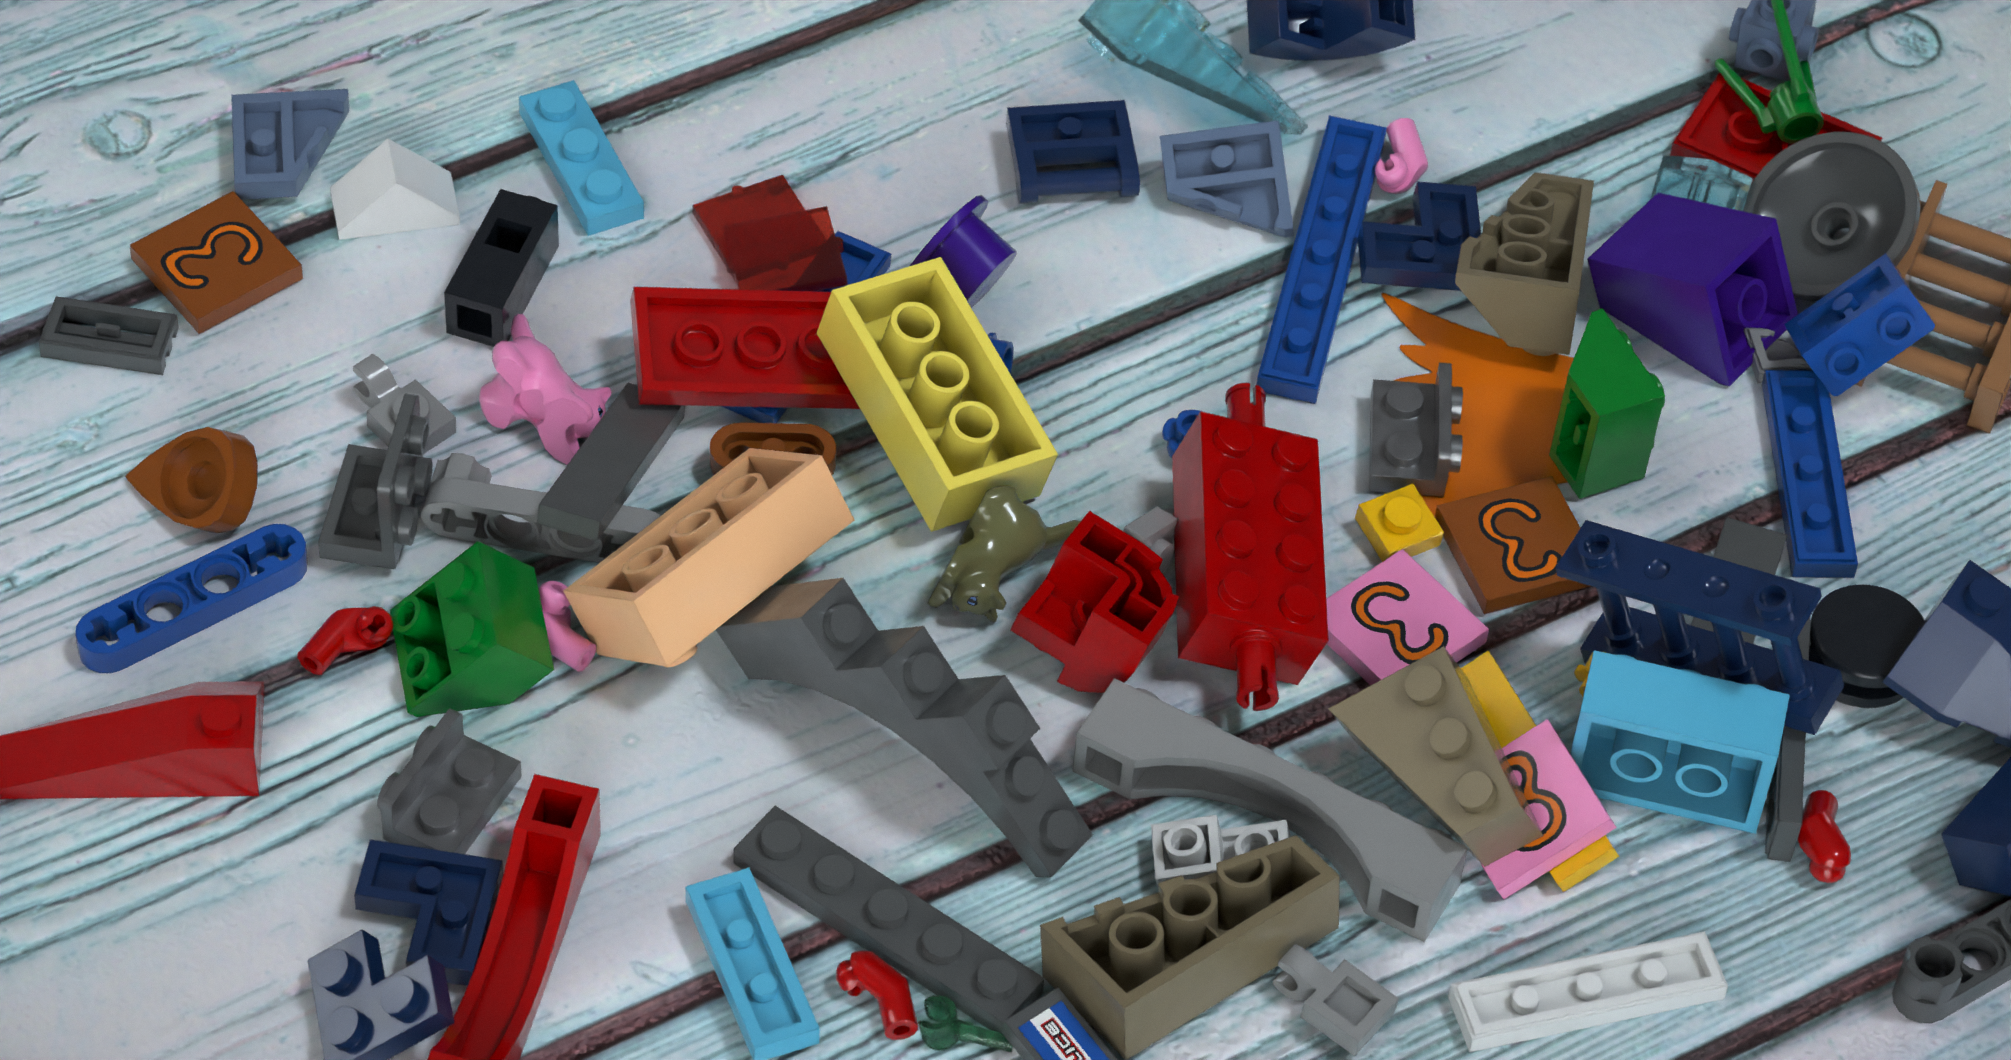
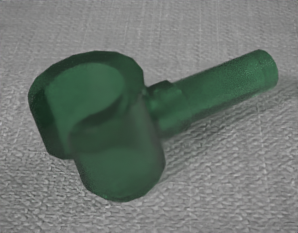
[918,995,1013,1053]

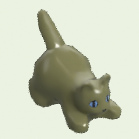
[927,486,1081,622]

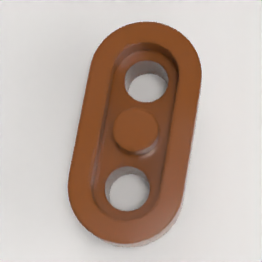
[710,423,836,476]

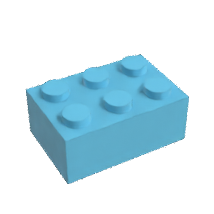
[1570,650,1790,834]

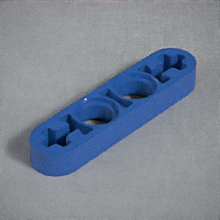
[75,524,308,673]

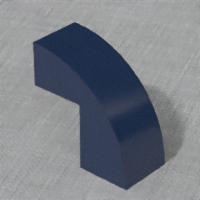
[1247,0,1415,61]

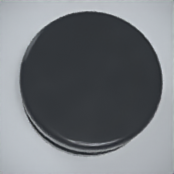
[1809,584,1924,708]

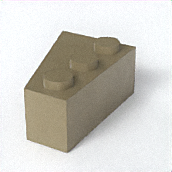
[1328,646,1544,867]

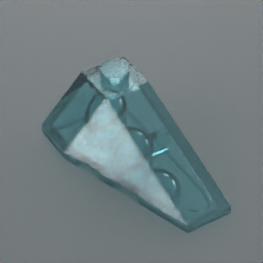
[1078,0,1308,135]

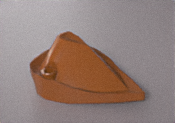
[125,427,258,533]

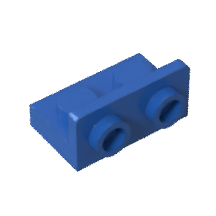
[1784,253,1935,396]

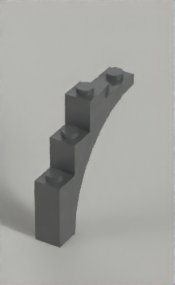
[716,578,1093,877]

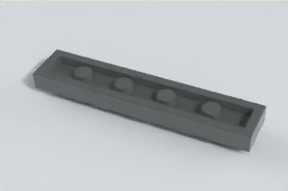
[734,806,1044,1038]

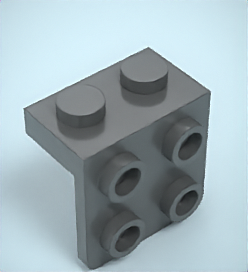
[318,393,433,569]

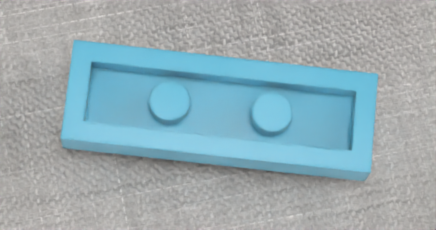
[519,80,644,236]
[685,868,820,1060]

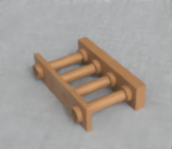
[1855,180,2011,433]

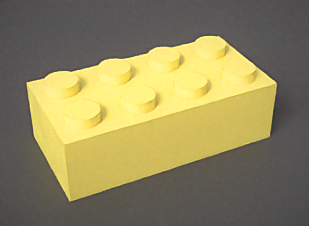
[817,257,1058,532]

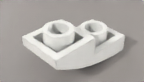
[1151,815,1291,886]

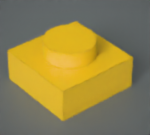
[1355,484,1444,562]

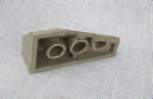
[1455,172,1594,356]

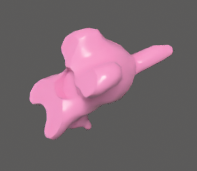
[479,314,611,464]

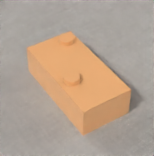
[563,448,854,667]

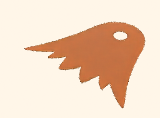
[1381,293,1574,517]

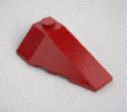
[0,681,265,799]

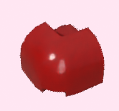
[1010,511,1179,693]

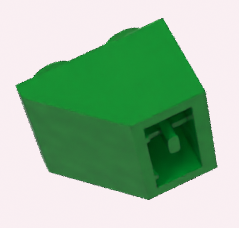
[1549,308,1665,499]
[390,541,554,717]

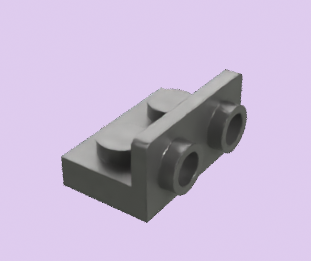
[1369,363,1463,497]
[377,708,522,854]

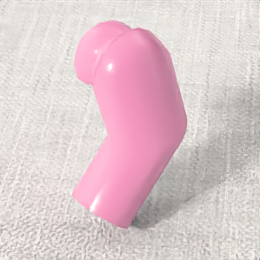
[1375,118,1428,194]
[539,581,596,672]

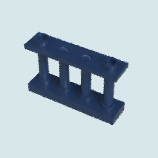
[1555,520,1844,735]

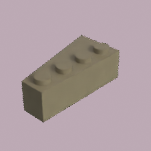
[1040,835,1340,1060]

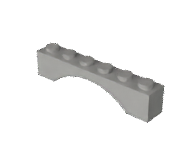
[1072,678,1468,942]

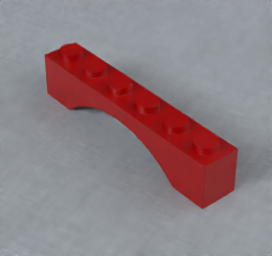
[427,774,601,1060]

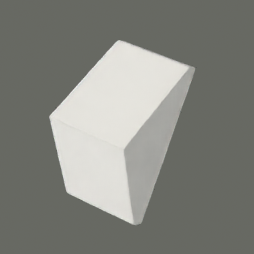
[330,139,460,240]

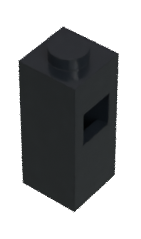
[444,189,559,347]

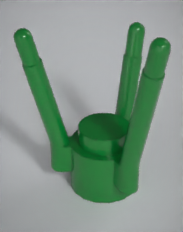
[1714,0,1824,143]

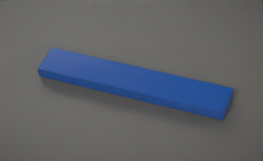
[1256,116,1387,404]

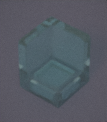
[1650,155,1753,211]

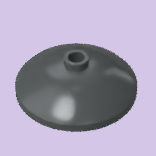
[1742,132,1920,301]

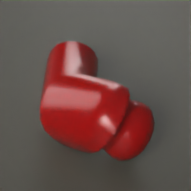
[297,606,393,675]
[1797,790,1851,883]
[836,950,918,1040]

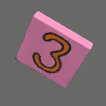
[1326,549,1489,685]
[1481,719,1617,900]

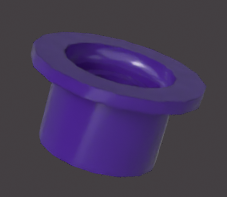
[910,195,1017,308]

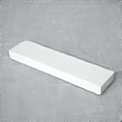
[1448,931,1728,1053]

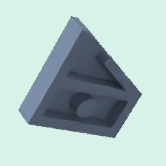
[231,89,349,200]
[1160,120,1294,238]

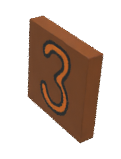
[129,191,303,334]
[1435,476,1590,614]

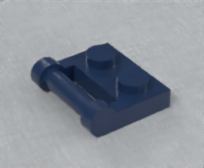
[1006,100,1140,204]

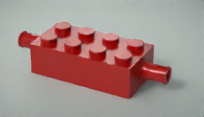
[1172,383,1328,711]

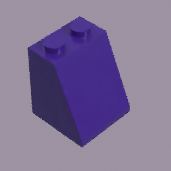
[1587,192,1798,387]

